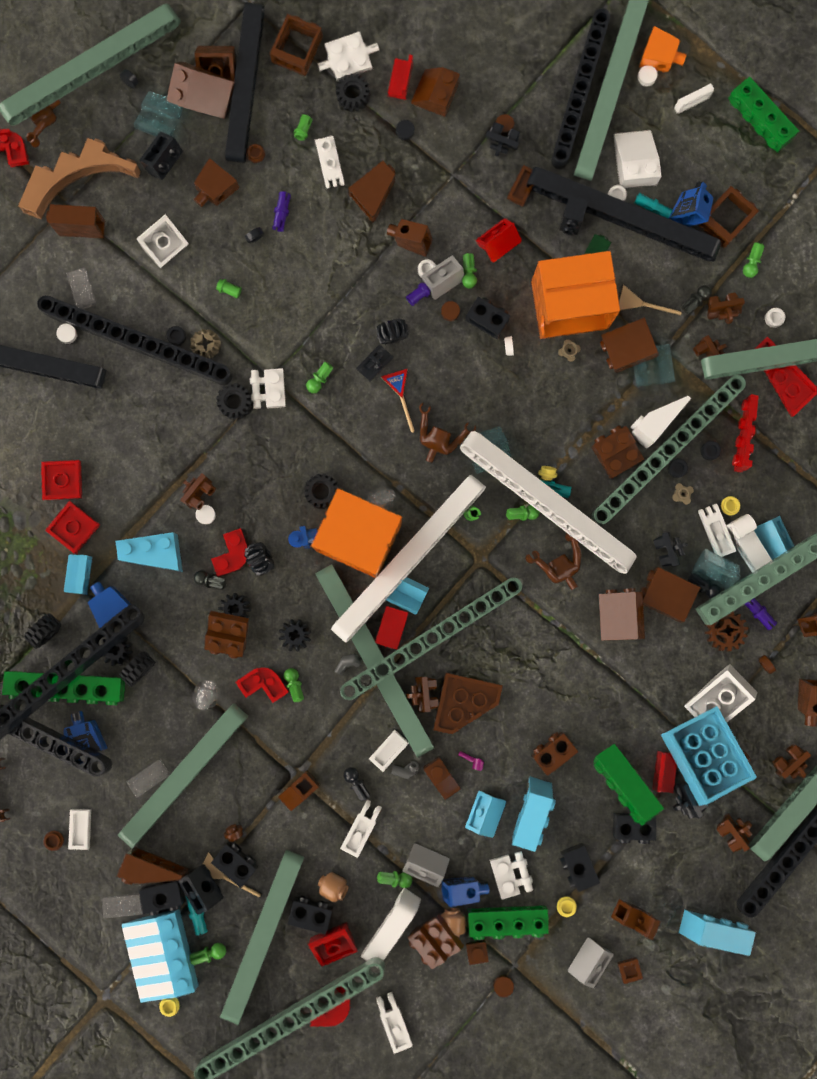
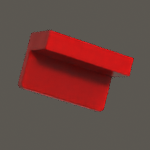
[388,54,413,100]
[475,218,522,263]
[375,606,409,650]
[652,751,677,793]

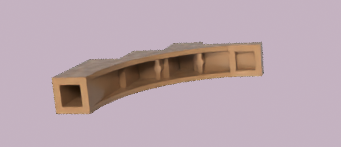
[18,138,141,219]

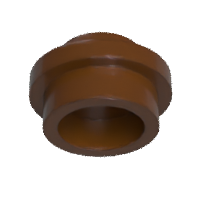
[246,144,265,163]
[224,824,243,842]
[44,830,64,851]

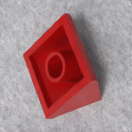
[308,922,358,967]

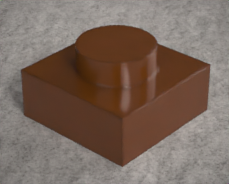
[466,940,489,965]
[617,957,643,984]

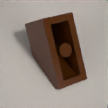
[423,756,461,800]

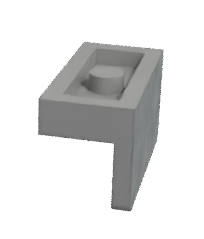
[422,255,464,300]
[402,843,450,887]
[568,938,614,989]

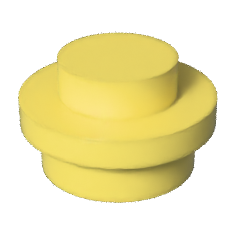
[538,466,557,481]
[721,496,740,516]
[557,896,577,917]
[159,997,180,1017]

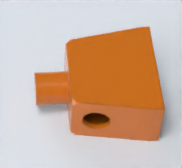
[639,26,687,72]

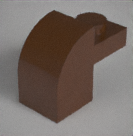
[611,899,661,940]

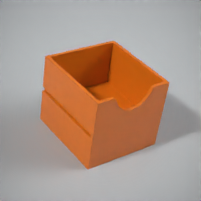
[531,251,620,339]
[311,489,402,578]

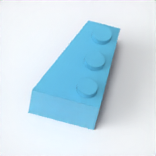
[116,532,183,572]
[512,776,556,852]
[679,909,756,956]

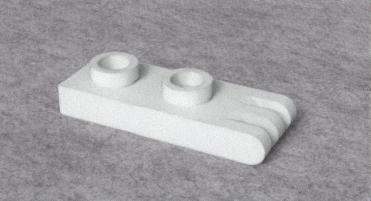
[315,136,344,189]
[698,504,736,558]

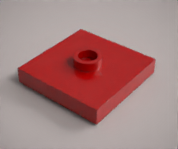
[41,460,82,500]
[45,501,100,554]

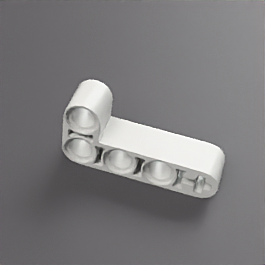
[726,514,772,572]
[361,888,421,968]

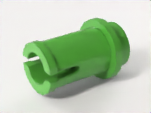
[294,114,313,141]
[216,279,242,299]
[464,506,481,521]

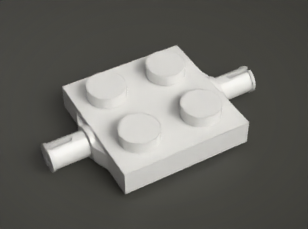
[318,32,379,81]

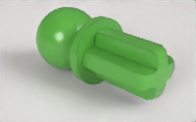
[743,242,765,278]
[462,253,477,288]
[306,362,333,393]
[506,505,540,521]
[283,668,304,702]
[377,871,412,888]
[190,943,226,965]

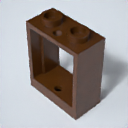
[270,14,323,76]
[697,186,759,249]

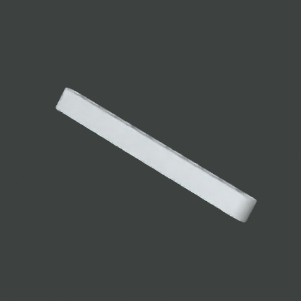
[460,431,637,574]
[331,474,486,643]

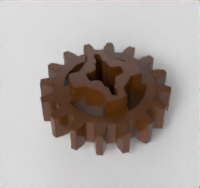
[705,611,748,652]

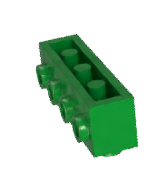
[728,76,799,152]
[593,744,664,826]
[467,905,549,940]

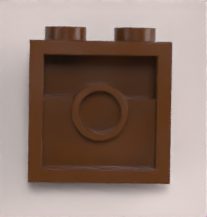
[591,425,644,479]
[204,611,249,658]
[407,914,464,969]

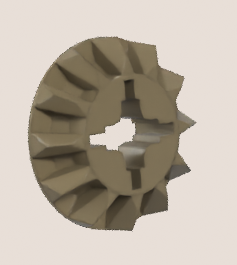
[190,329,221,359]

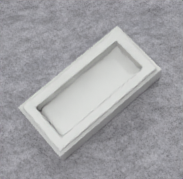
[675,84,714,114]
[369,730,409,772]
[68,809,91,850]

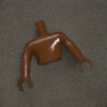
[26,99,61,148]
[419,402,476,463]
[525,533,581,590]

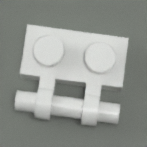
[250,368,286,409]
[490,851,533,900]

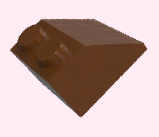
[195,46,236,91]
[411,67,460,117]

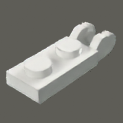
[340,799,382,858]
[376,992,413,1054]

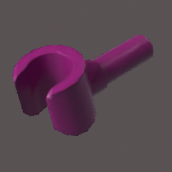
[458,751,484,771]

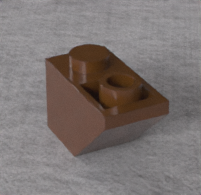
[278,770,320,811]

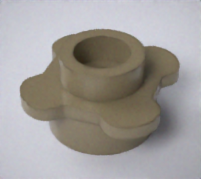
[558,340,581,362]
[672,483,694,505]

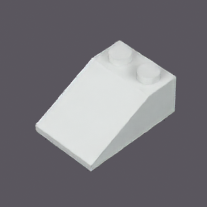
[614,130,661,188]
[630,396,691,449]
[684,664,757,723]

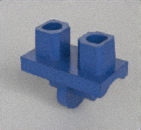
[288,526,318,549]

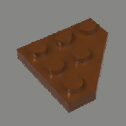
[433,673,503,734]

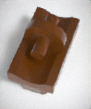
[707,293,745,324]
[693,335,728,357]
[180,473,216,510]
[406,677,439,712]
[772,744,811,779]
[716,813,752,852]

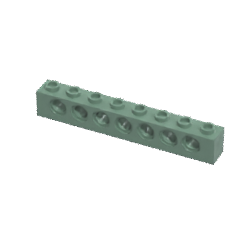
[695,532,817,625]

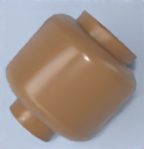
[318,872,348,902]
[441,908,466,938]

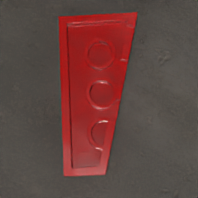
[754,336,817,418]
[732,394,759,473]

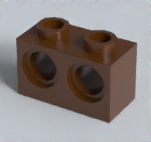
[531,732,578,776]

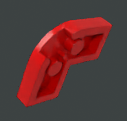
[0,129,29,168]
[211,528,248,577]
[235,668,289,703]
[310,986,350,1027]

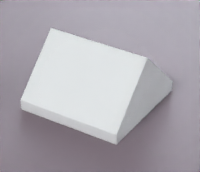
[137,215,188,268]

